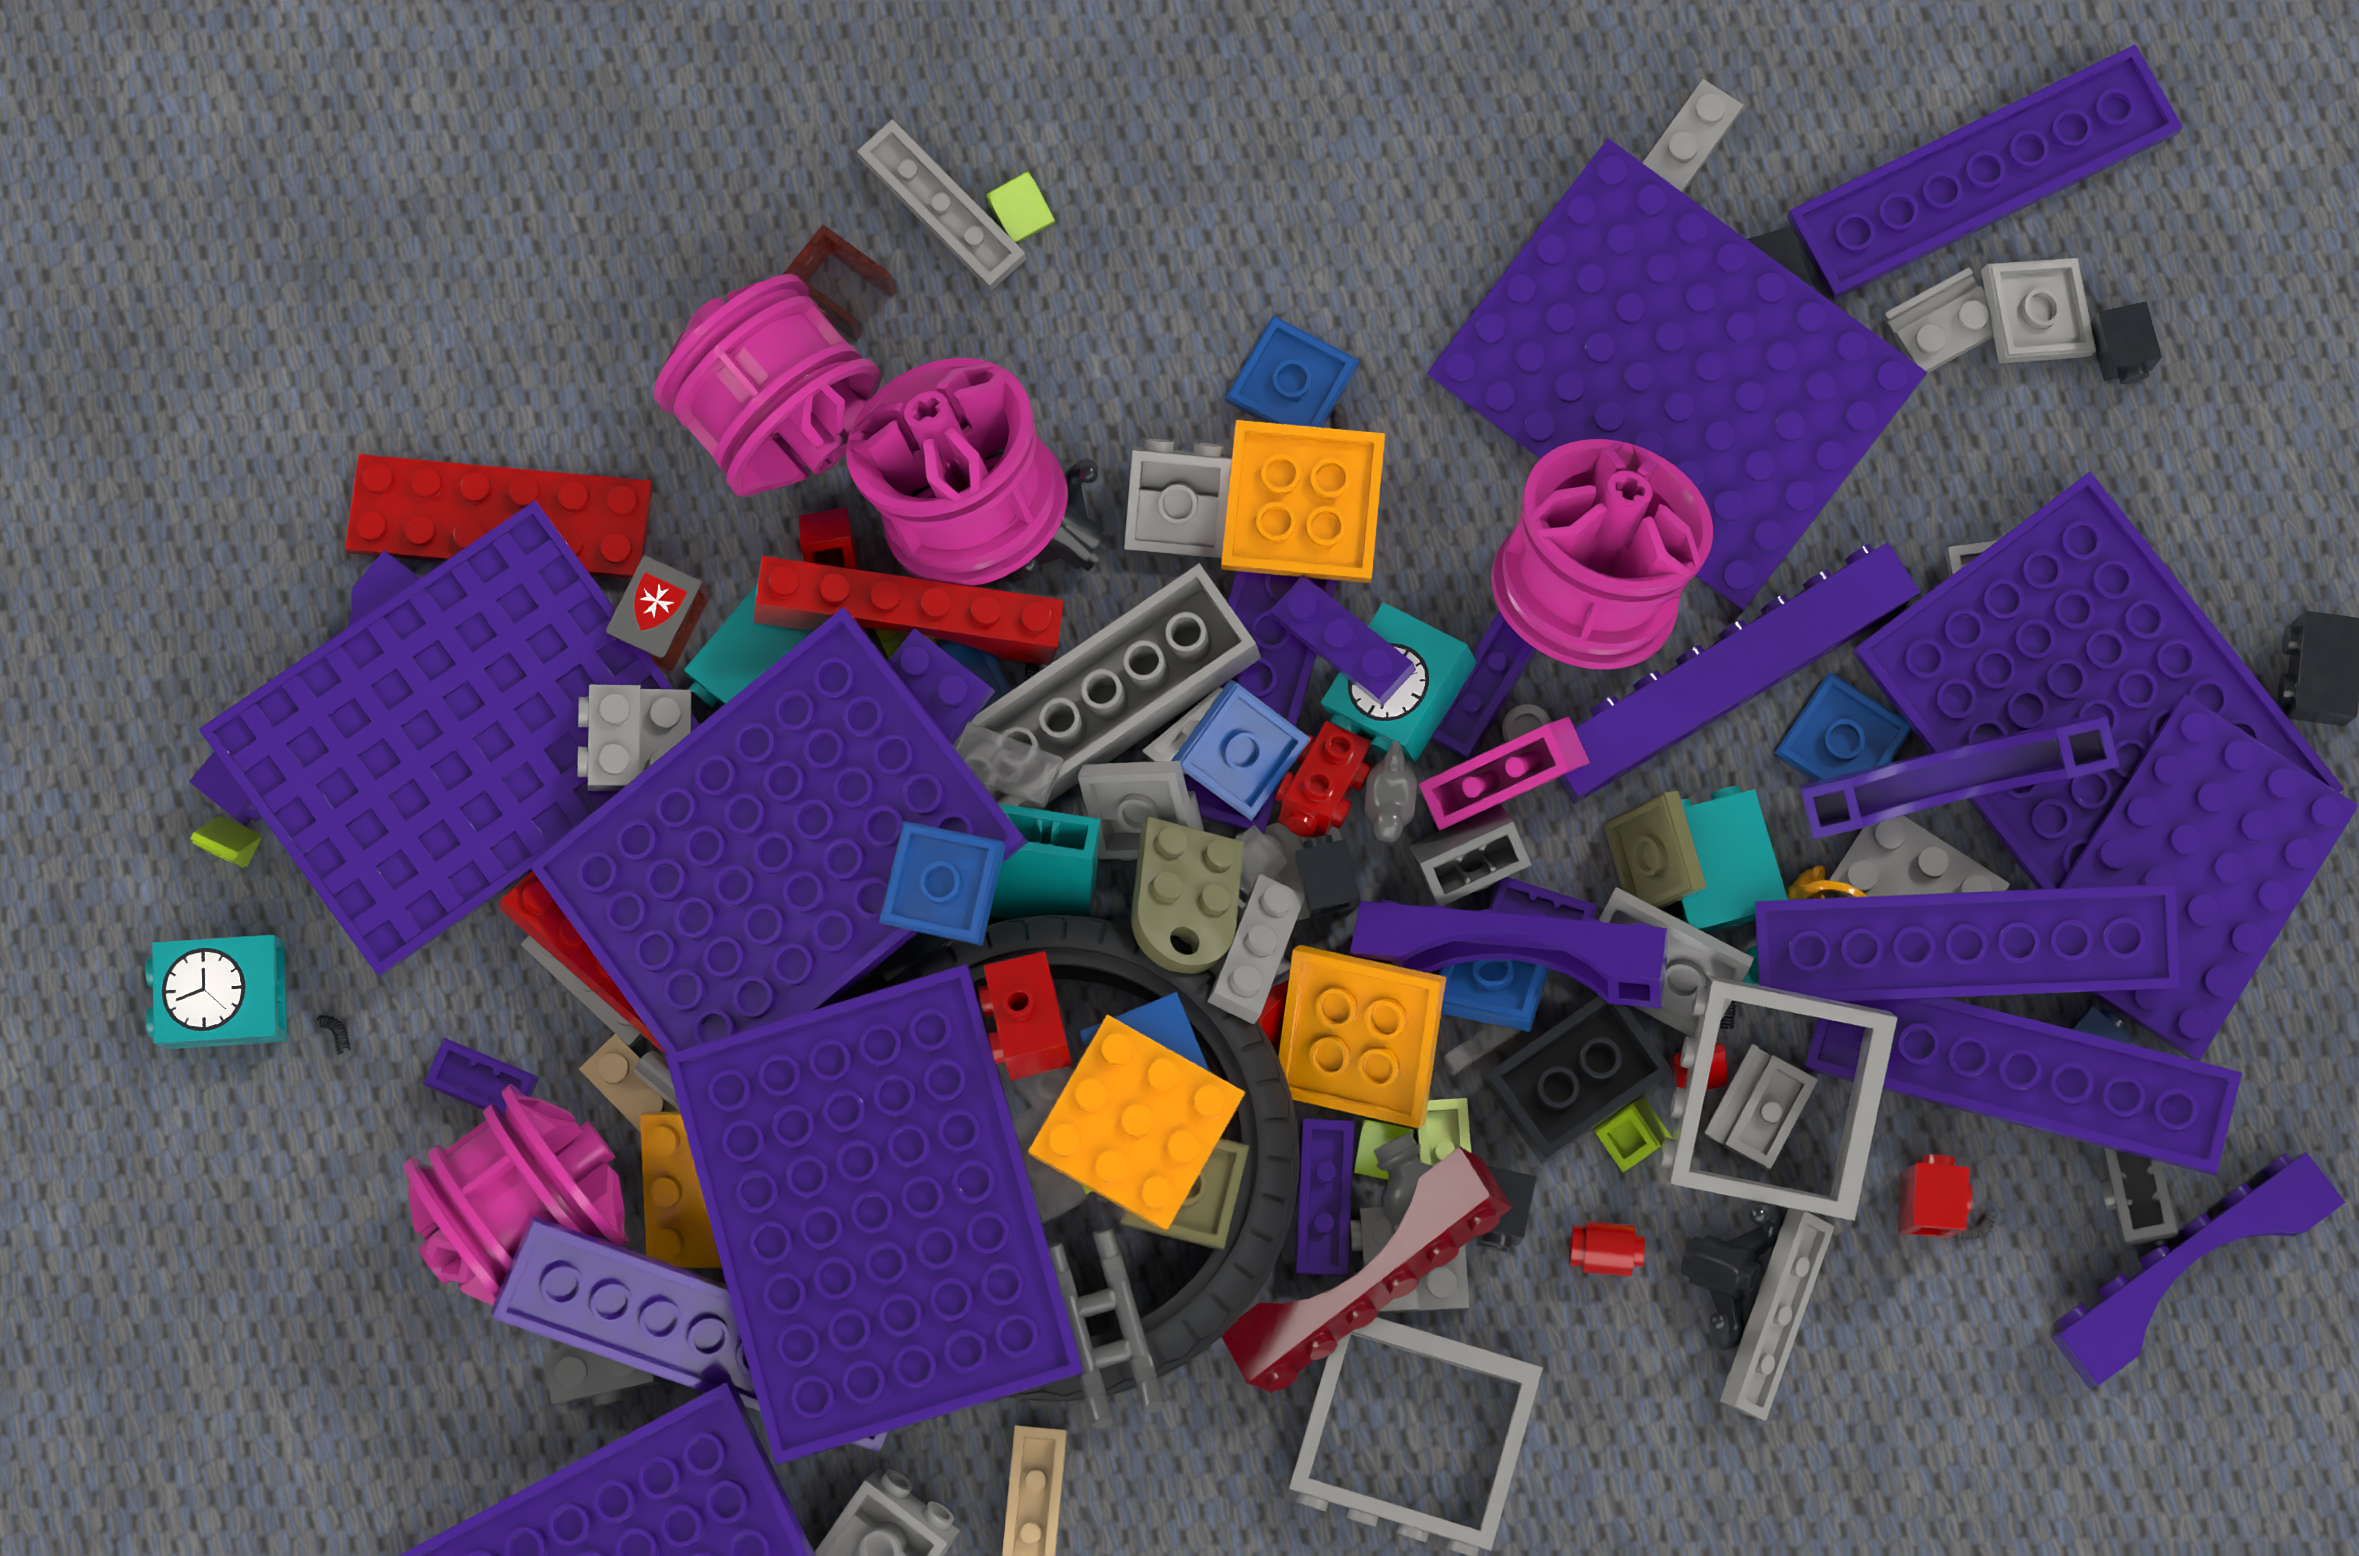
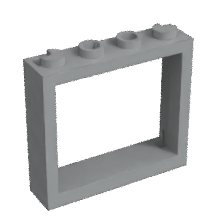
[1660,975,1897,1221]
[1289,1317,1543,1556]

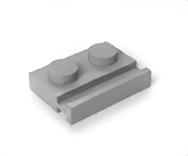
[1882,267,1994,373]
[1702,1044,1818,1171]

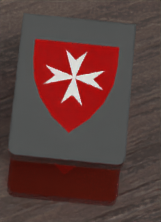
[782,224,896,342]
[606,555,711,671]

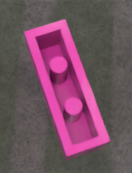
[1419,717,1590,830]

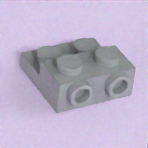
[1124,438,1232,558]
[578,685,691,791]
[1078,761,1204,861]
[1350,1207,1469,1314]
[814,1468,960,1556]

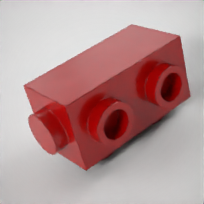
[1275,721,1373,838]

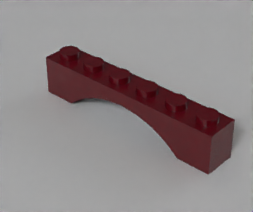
[1221,1146,1513,1393]

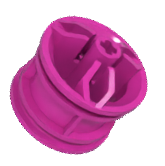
[654,274,882,497]
[846,358,1068,586]
[1491,439,1713,669]
[403,1084,629,1306]

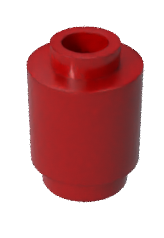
[1569,1221,1645,1277]

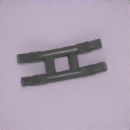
[1049,1227,1165,1429]

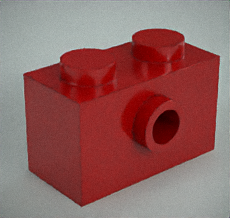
[978,951,1072,1080]
[1898,1155,1972,1238]

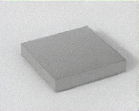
[1981,258,2096,364]

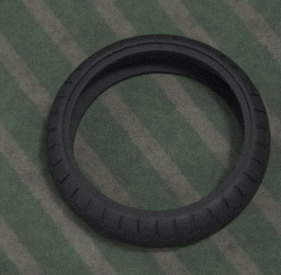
[884,915,1300,1402]

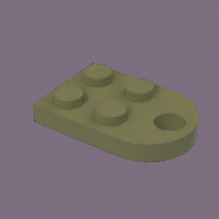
[1131,817,1244,974]

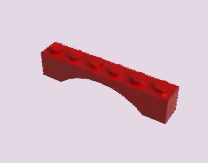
[753,556,1063,666]

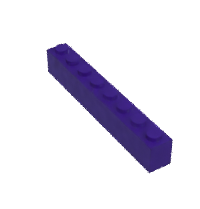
[1558,542,1920,805]

